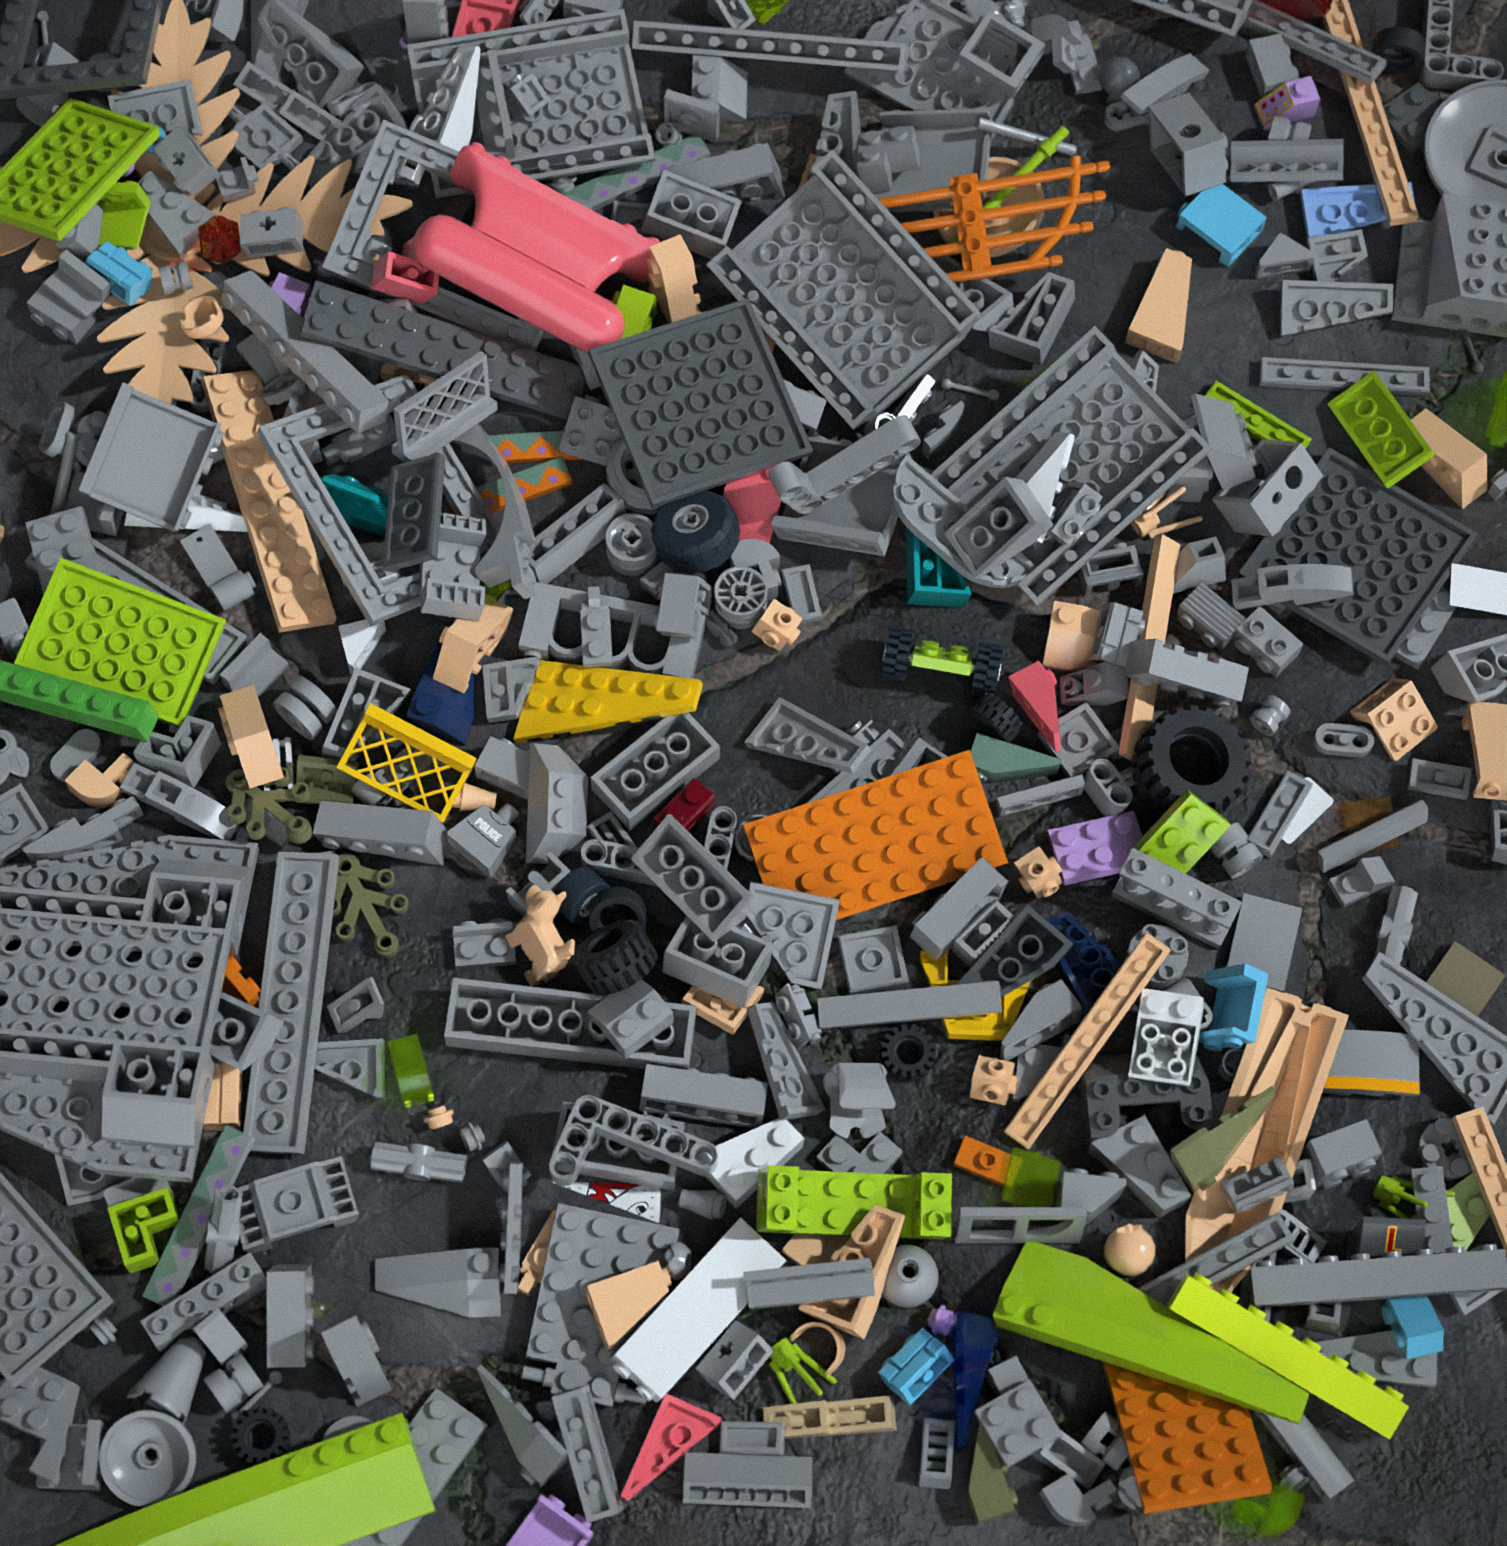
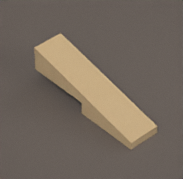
[763,1395,897,1439]

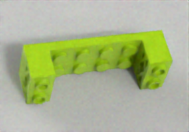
[756,1165,952,1240]

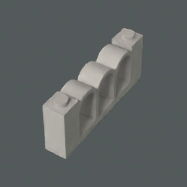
[519,582,706,679]

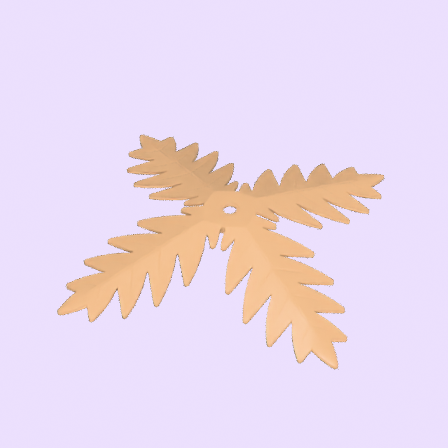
[0,0,413,404]

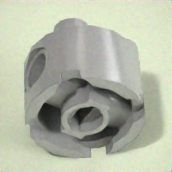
[1124,924,1189,991]

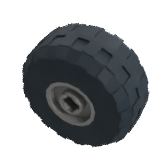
[651,490,741,574]

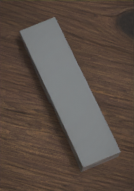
[233,61,339,141]

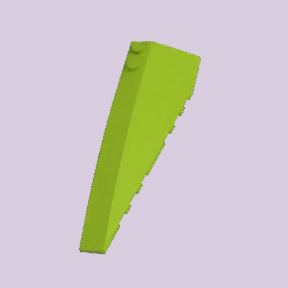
[993,1242,1309,1425]

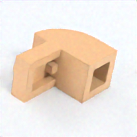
[64,753,133,808]

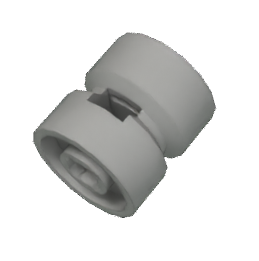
[1267,115,1312,141]
[1210,822,1263,879]
[203,1353,264,1412]
[1081,1410,1128,1471]

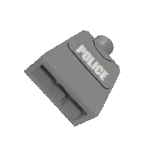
[446,803,519,878]

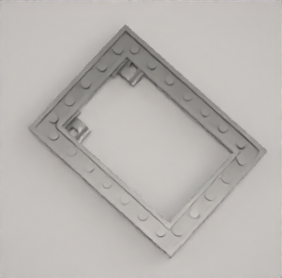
[321,119,592,351]
[257,374,500,626]

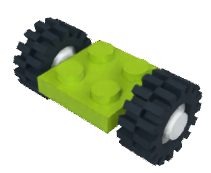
[881,626,1003,696]

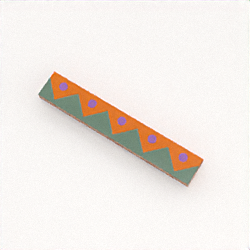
[489,431,583,465]
[441,456,573,515]

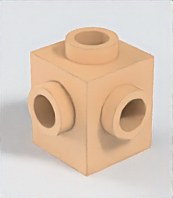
[751,599,803,652]
[1014,846,1063,899]
[970,1055,1018,1105]

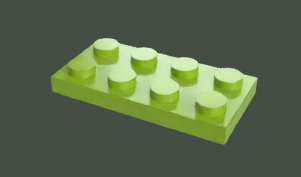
[1327,370,1435,489]

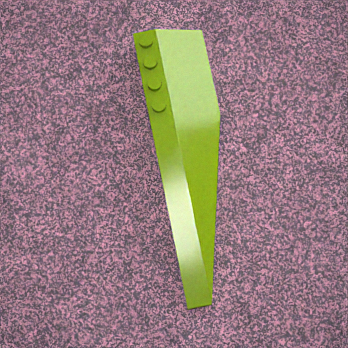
[55,1413,436,1546]

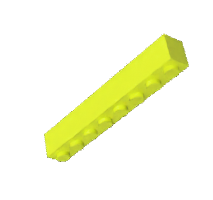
[1166,1272,1409,1439]

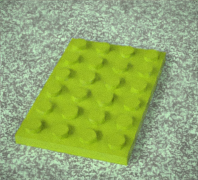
[0,98,161,242]
[14,557,227,728]

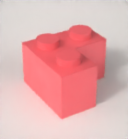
[371,236,439,305]

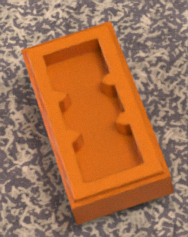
[953,1136,1022,1189]

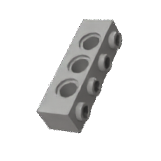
[141,1252,267,1354]

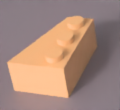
[1411,409,1487,510]
[433,596,513,693]
[218,685,284,789]

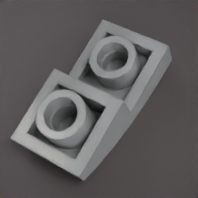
[922,401,965,460]

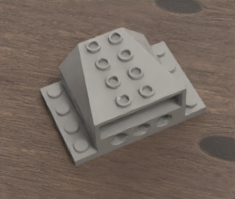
[1391,194,1507,338]

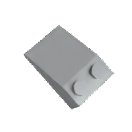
[944,477,1054,579]

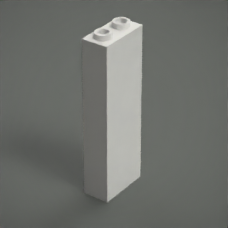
[610,1218,787,1403]

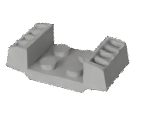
[419,512,486,622]
[236,1156,359,1254]

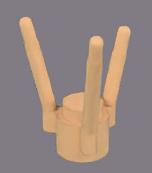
[1131,487,1202,539]

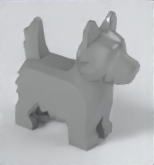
[940,0,1028,30]

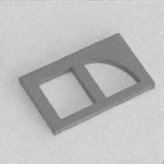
[954,1207,1087,1243]

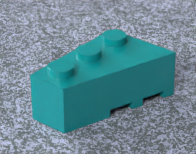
[905,526,972,608]

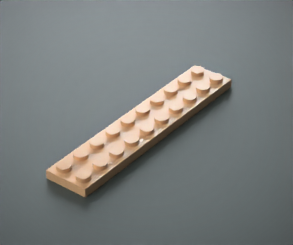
[201,370,337,632]

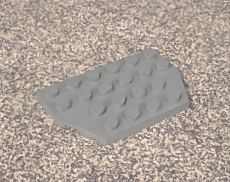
[844,0,1018,142]

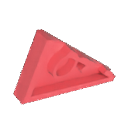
[620,1394,722,1501]

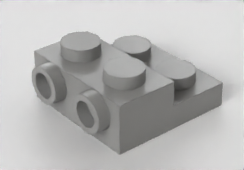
[1046,481,1103,545]

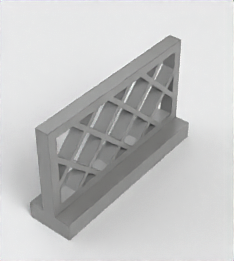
[391,351,498,463]

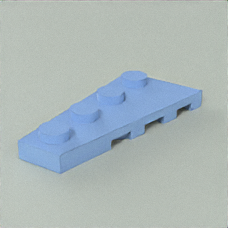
[1300,182,1415,239]

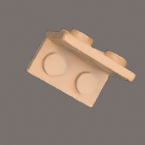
[1350,678,1438,761]

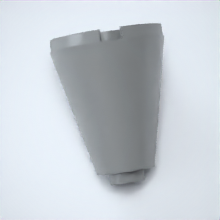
[126,1336,206,1424]

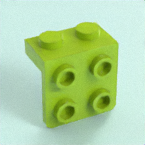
[96,181,151,250]

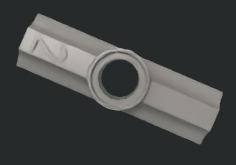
[1374,886,1418,965]
[370,1142,467,1183]
[204,1185,242,1275]

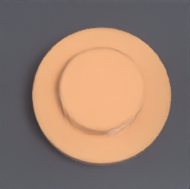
[423,1105,454,1129]

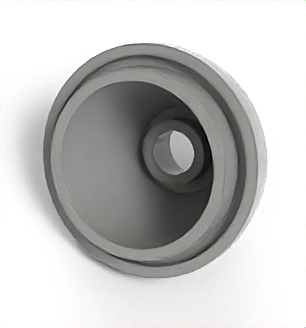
[882,1245,939,1308]

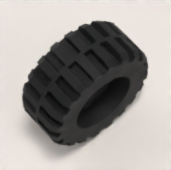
[1131,705,1251,816]

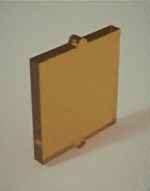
[1341,797,1400,853]

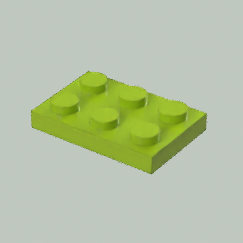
[1126,789,1231,874]

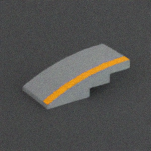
[1322,1029,1420,1097]

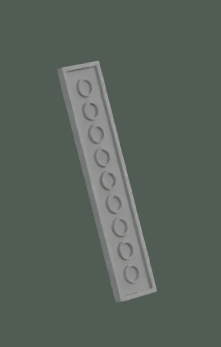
[243,852,340,1155]

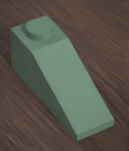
[971,733,1062,783]

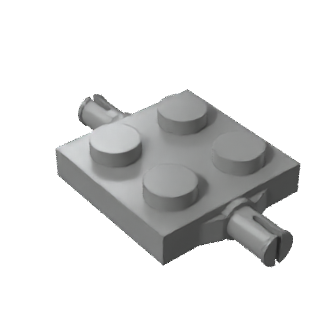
[228,103,303,171]

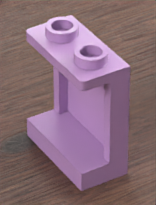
[506,1494,594,1546]

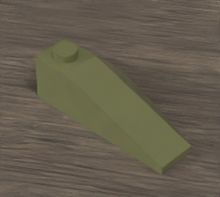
[1171,1086,1276,1192]

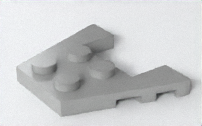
[0,1367,80,1485]

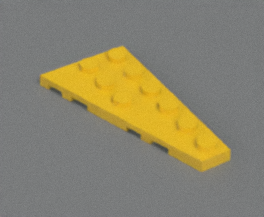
[513,660,703,744]

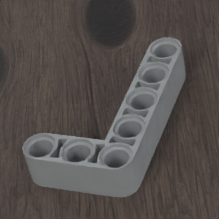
[1419,0,1504,91]
[767,415,921,514]
[581,806,737,887]
[549,1095,718,1187]

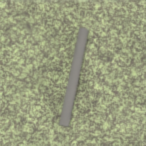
[975,117,1077,156]

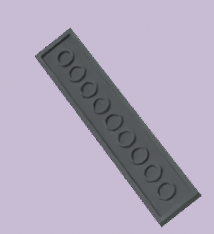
[300,281,585,420]

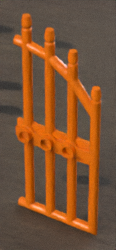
[878,156,1110,283]

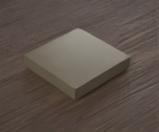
[1426,941,1506,1017]

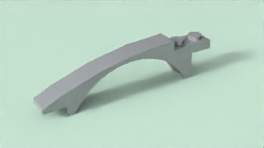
[452,424,536,599]

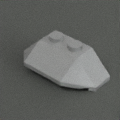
[526,743,588,864]

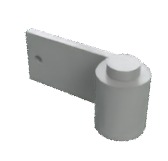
[180,524,257,612]

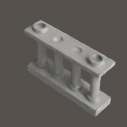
[1111,848,1242,950]

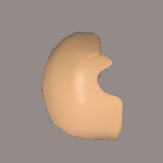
[179,296,224,339]

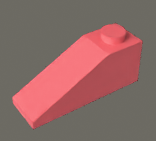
[1008,661,1061,752]

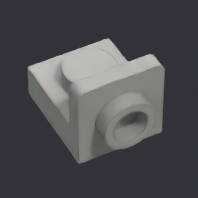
[504,73,551,117]
[216,157,258,202]

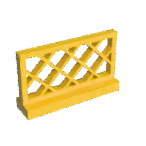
[336,703,477,824]

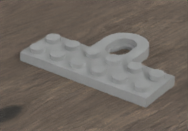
[322,1388,488,1546]

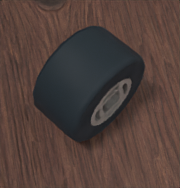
[554,867,610,925]

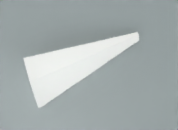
[124,495,248,532]

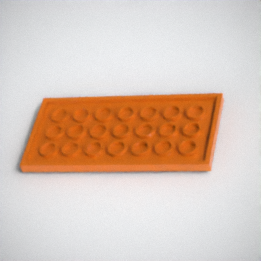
[743,750,1008,920]

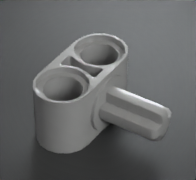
[1083,759,1136,817]

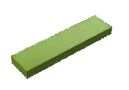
[1205,380,1312,449]

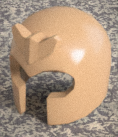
[1104,1224,1155,1277]

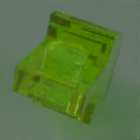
[388,1034,435,1109]
[1228,1484,1305,1539]

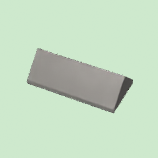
[631,814,753,942]

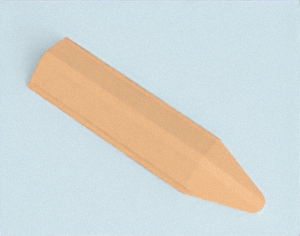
[1185,988,1349,1293]

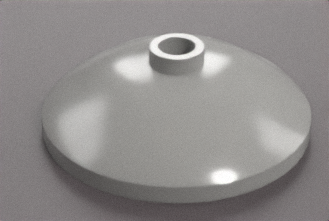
[99,1409,197,1507]

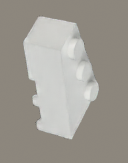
[695,1118,804,1209]

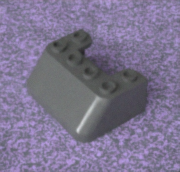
[1078,1053,1214,1149]

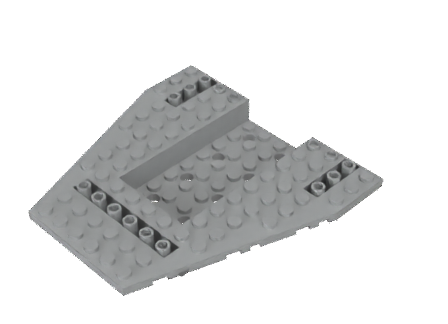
[0,835,259,1183]

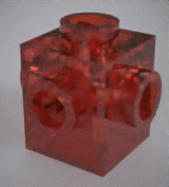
[198,215,241,264]

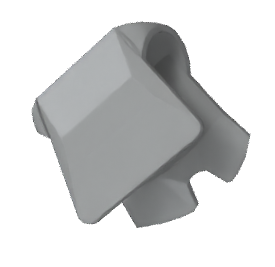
[823,1063,896,1138]

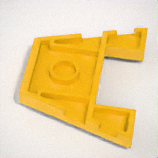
[920,951,1031,1041]

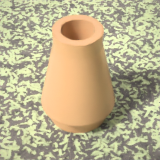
[452,783,497,811]

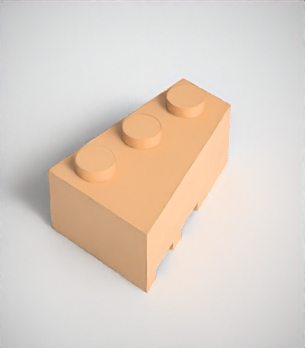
[647,234,702,323]

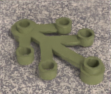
[225,767,312,844]
[333,854,409,958]

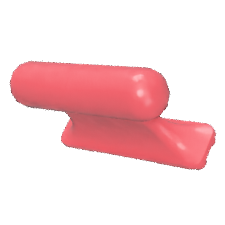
[413,142,660,354]

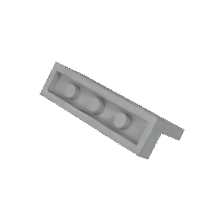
[475,49,515,159]
[1230,139,1344,182]
[743,1258,875,1310]
[552,1385,624,1523]

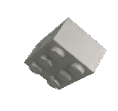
[662,916,773,1008]

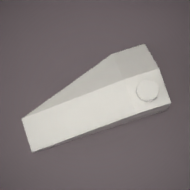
[409,46,480,151]
[1016,432,1075,543]

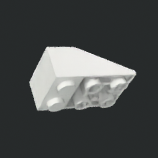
[1128,988,1204,1087]

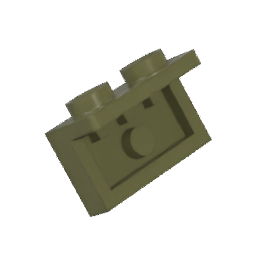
[297,755,358,804]

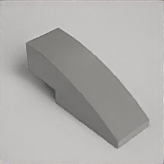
[1031,1430,1106,1490]

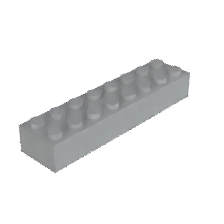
[444,978,696,1069]

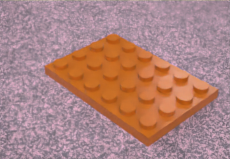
[1102,1329,1272,1514]

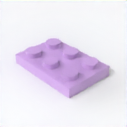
[1047,811,1143,886]

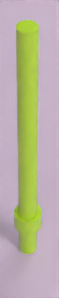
[948,126,1069,244]

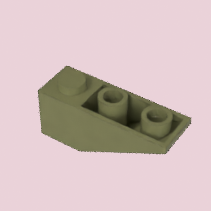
[966,1422,1018,1525]

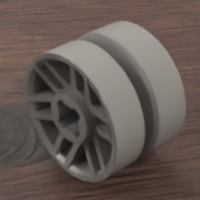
[606,513,659,576]
[714,566,767,629]
[273,676,338,740]

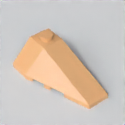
[1042,601,1138,672]
[799,1205,905,1340]

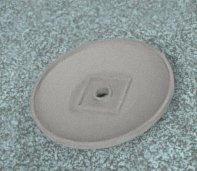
[1424,80,1507,203]

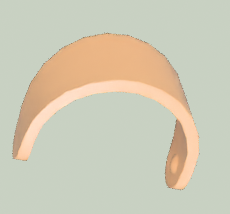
[789,1322,846,1377]

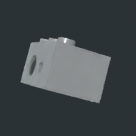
[1148,92,1228,196]
[1212,439,1323,537]

